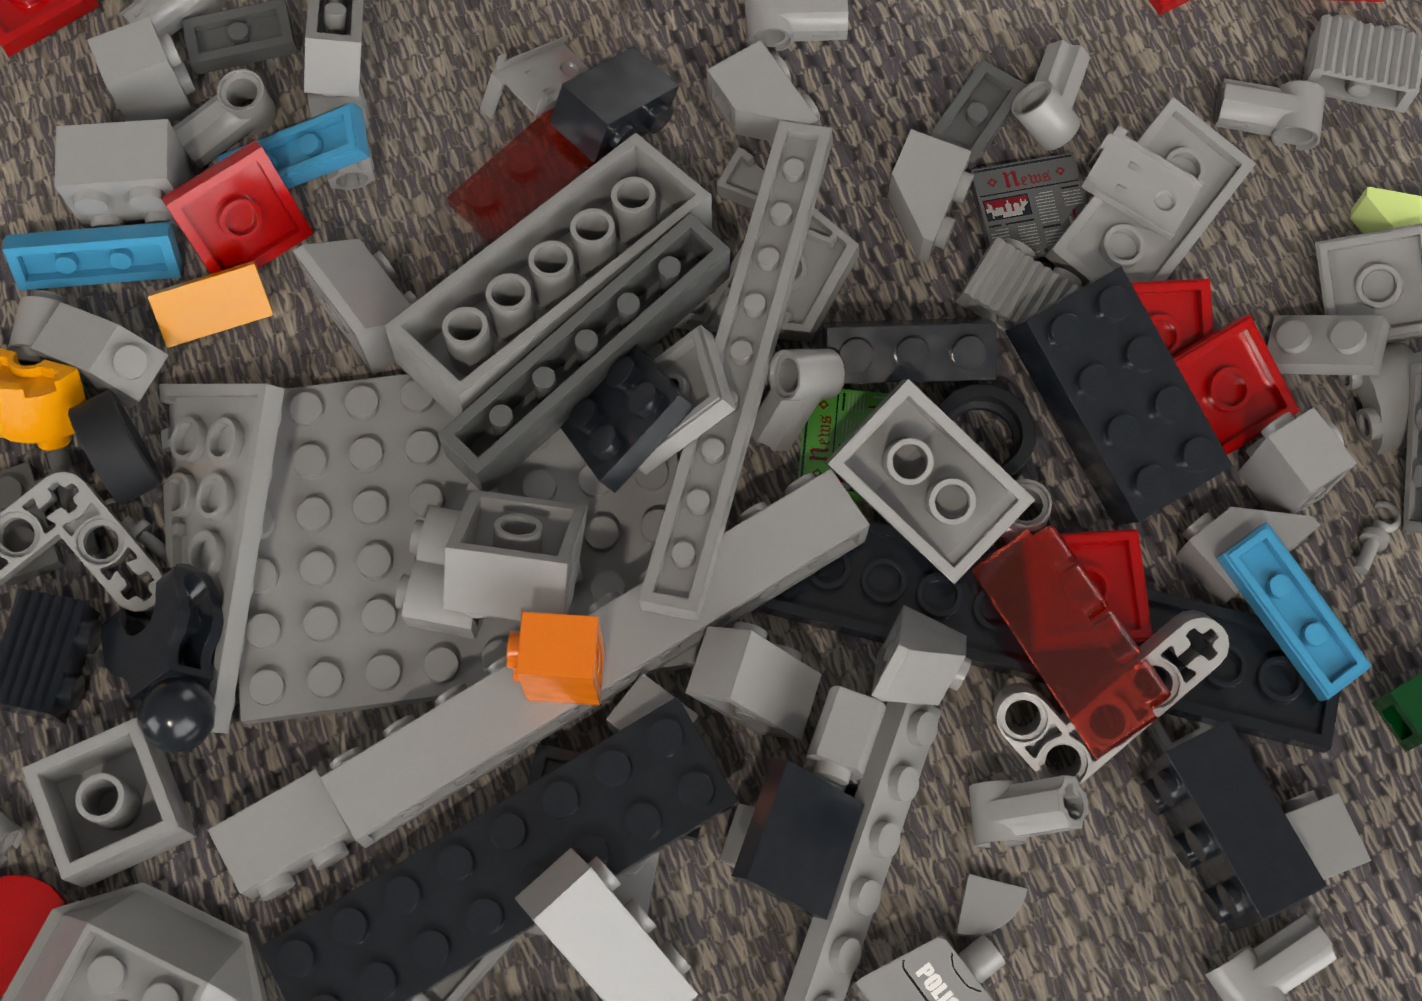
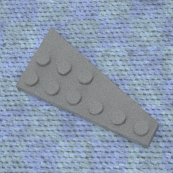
[159,383,284,734]

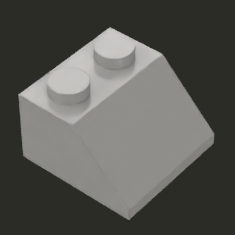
[293,239,418,376]
[443,490,588,621]

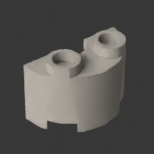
[1338,339,1422,455]

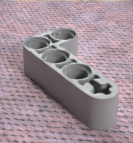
[993,610,1229,785]

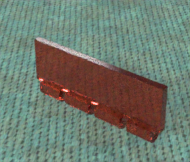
[972,525,1171,760]

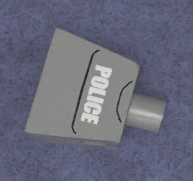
[851,935,1006,1001]

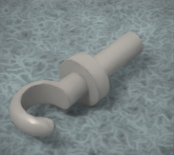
[104,497,166,563]
[1354,501,1402,575]

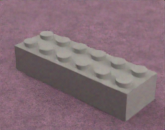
[384,133,713,418]

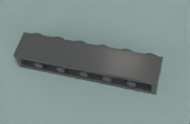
[438,213,730,492]

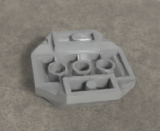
[1,882,268,1001]

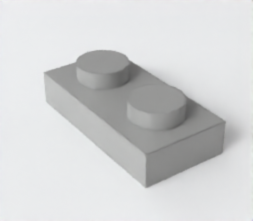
[1267,315,1390,375]

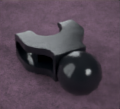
[101,563,223,753]

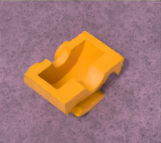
[0,348,86,451]

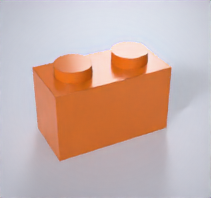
[507,612,605,705]

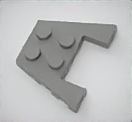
[674,147,859,342]

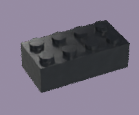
[1005,266,1233,525]

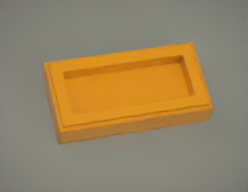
[148,260,273,348]

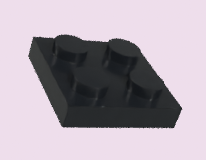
[560,344,694,493]

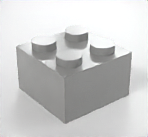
[54,119,195,233]
[22,717,197,888]

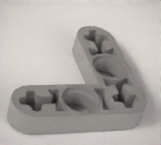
[0,472,164,613]

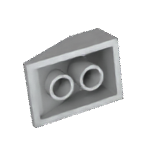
[824,379,1035,584]

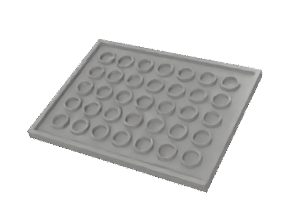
[238,343,702,725]

